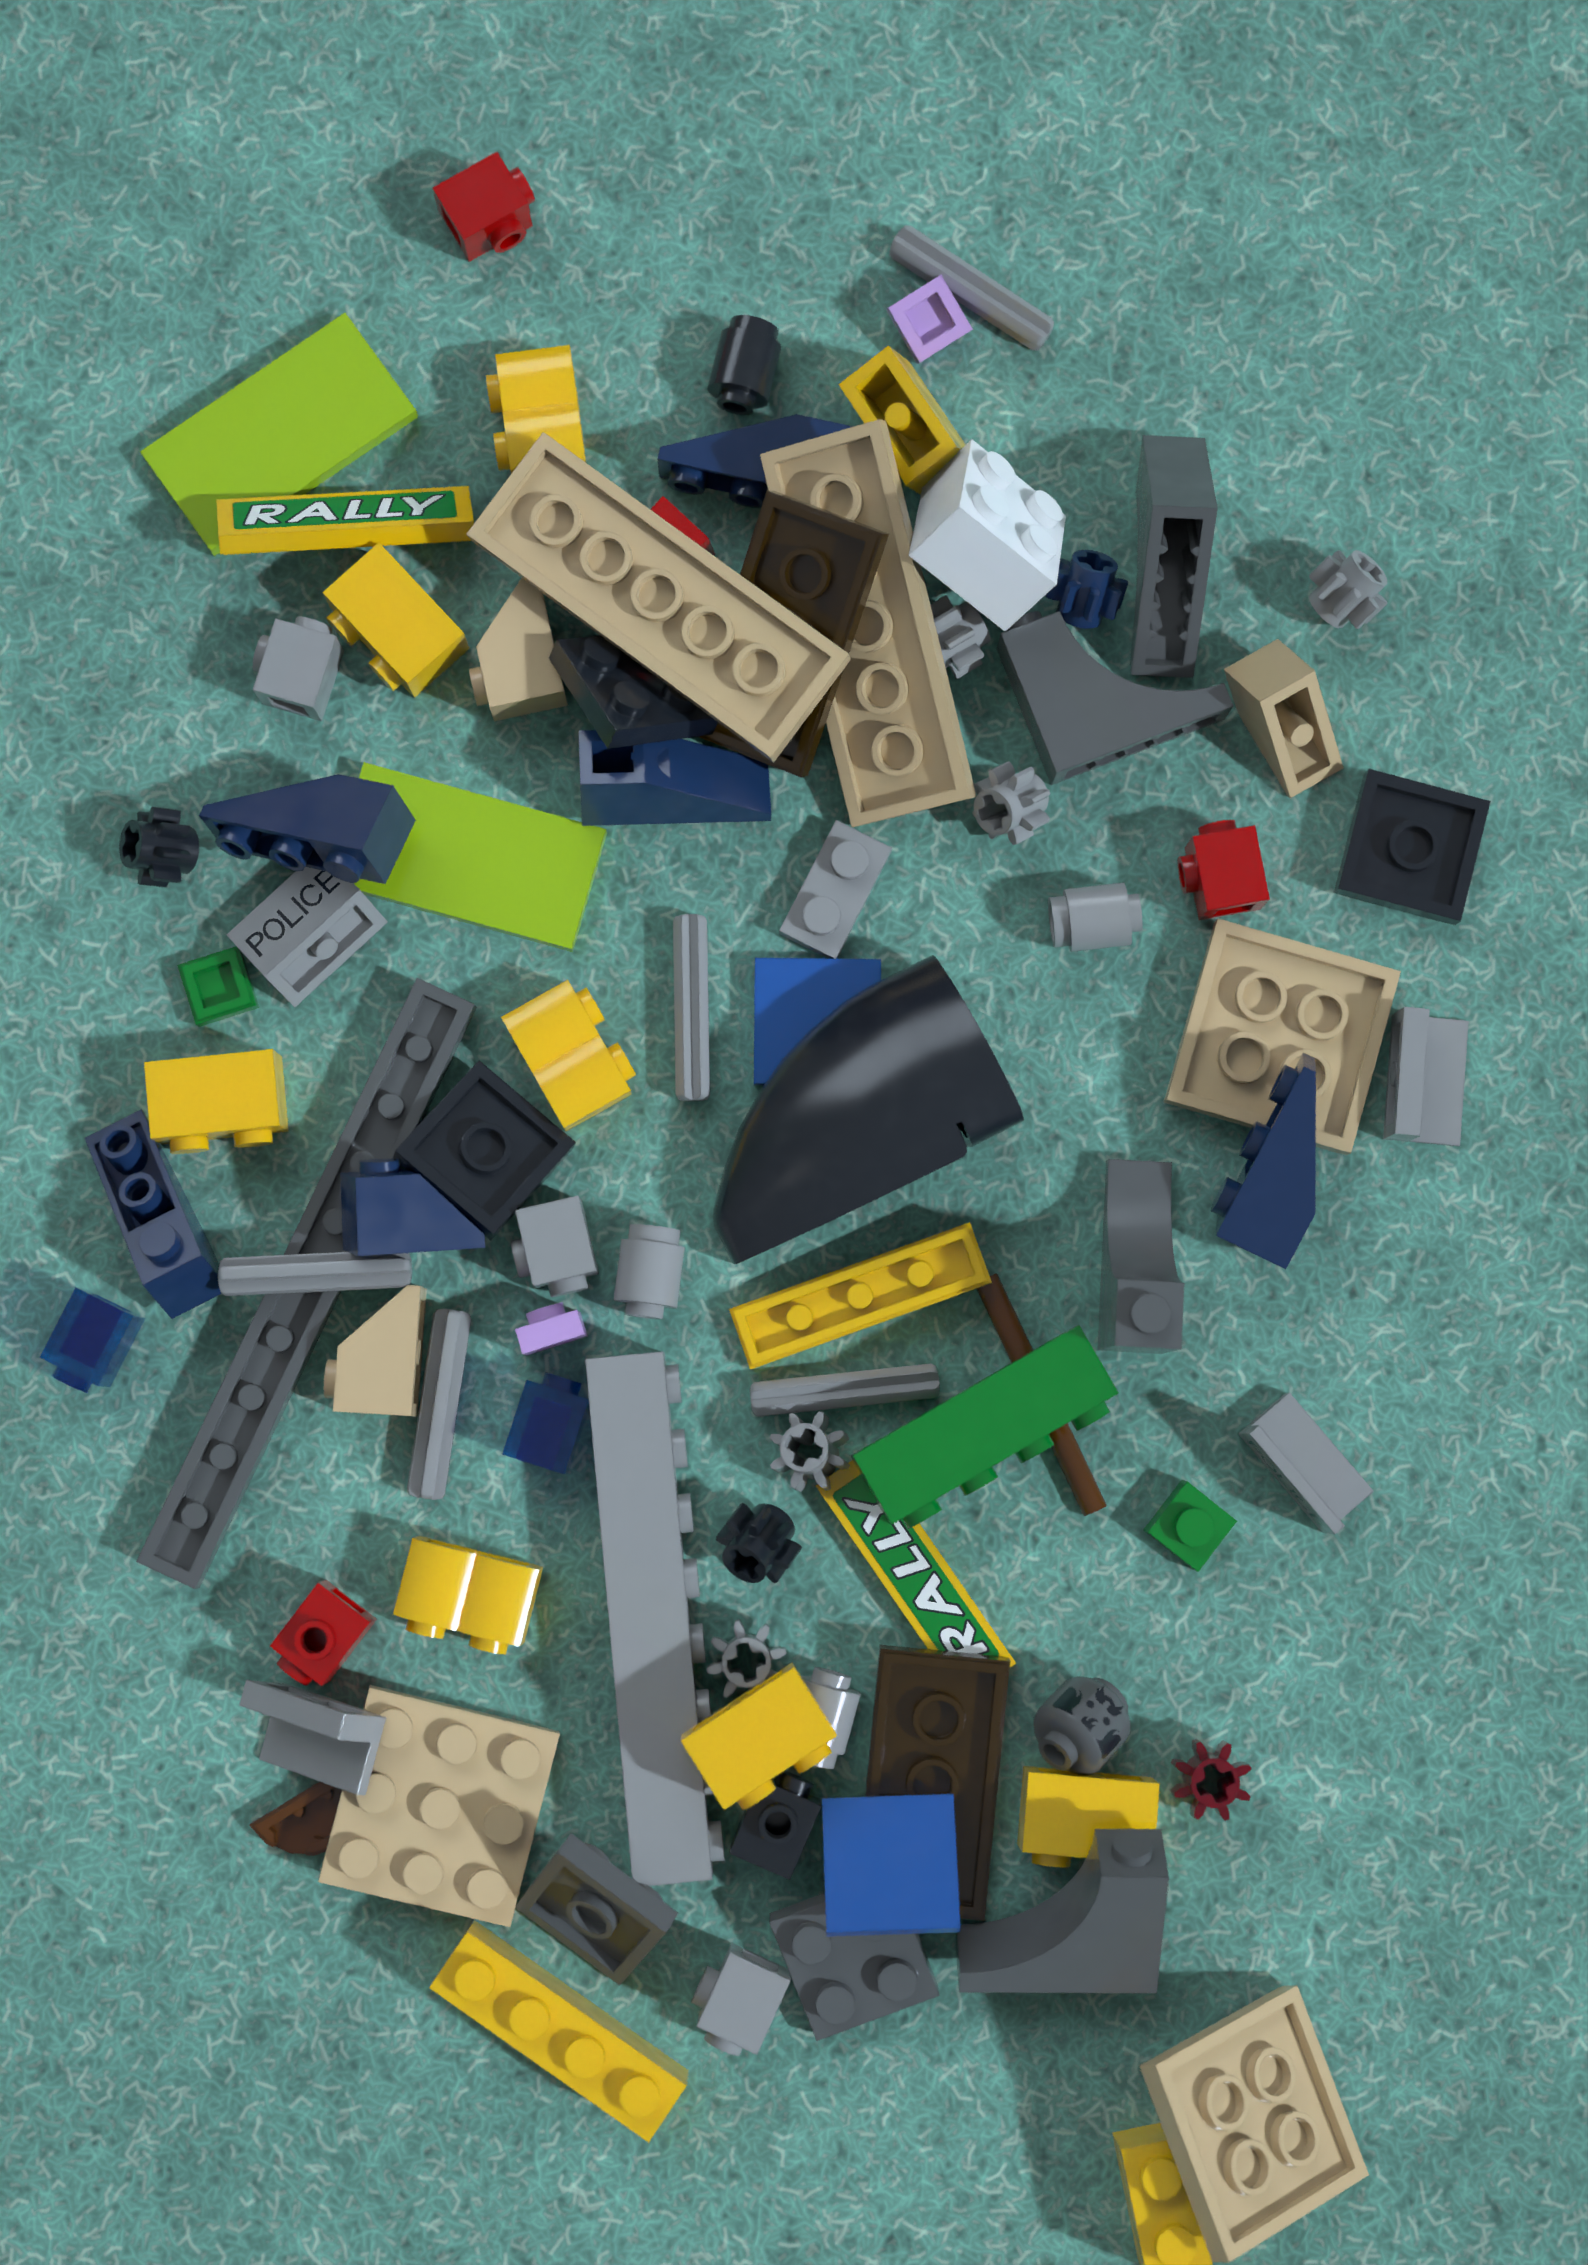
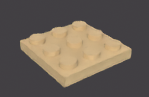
[1164,918,1401,1155]
[318,1685,560,1927]
[1139,1985,1369,2263]

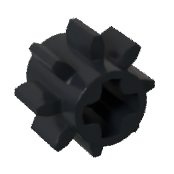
[119,807,199,887]
[716,1503,802,1583]

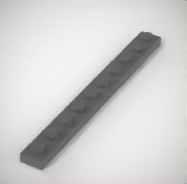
[136,978,477,1589]

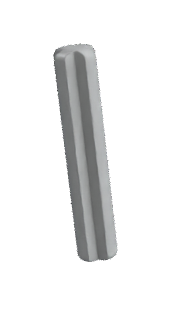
[889,225,1054,351]
[673,914,710,1102]
[218,1252,412,1296]
[407,1309,472,1500]
[750,1364,940,1417]

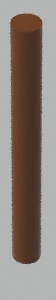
[977,1273,1107,1516]

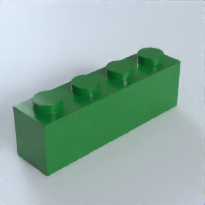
[851,1325,1119,1529]

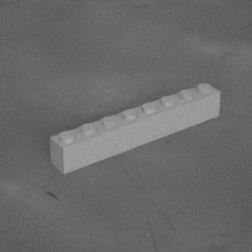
[585,1352,724,1886]

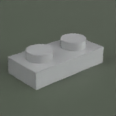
[779,820,892,959]

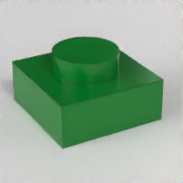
[1143,1480,1237,1572]

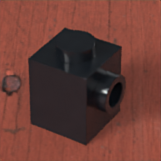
[729,1770,821,1880]

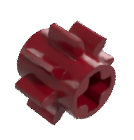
[1170,1739,1252,1821]

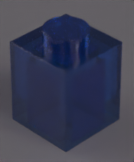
[39,1287,146,1393]
[502,1372,590,1474]

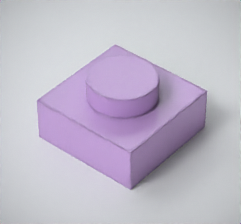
[886,275,973,364]
[515,1302,588,1356]

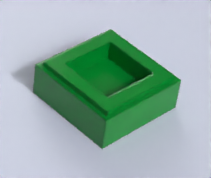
[177,946,259,1027]

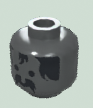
[1033,1676,1131,1775]

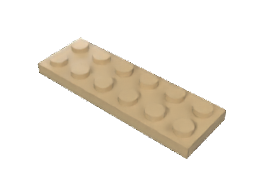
[760,419,977,828]
[467,432,851,763]

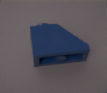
[340,1159,485,1256]

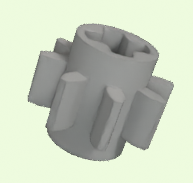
[1309,550,1387,629]
[930,595,991,679]
[972,761,1050,845]
[769,1411,850,1492]
[707,1619,786,1698]

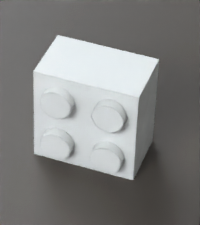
[909,439,1066,631]

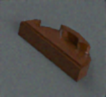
[249,1781,342,1856]

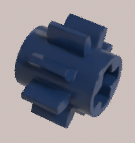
[1045,550,1128,629]

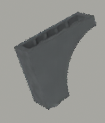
[1130,435,1218,678]
[996,611,1233,785]
[1097,1159,1184,1354]
[956,1829,1169,1993]

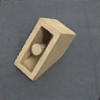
[469,578,568,721]
[1224,639,1344,798]
[324,1285,427,1417]

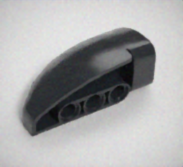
[713,955,1024,1264]

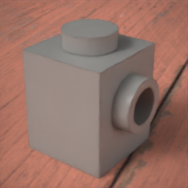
[253,616,344,721]
[511,1195,599,1297]
[691,1942,790,2056]

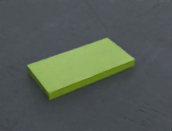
[140,312,418,556]
[354,762,607,952]

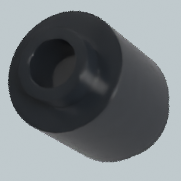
[707,315,781,415]

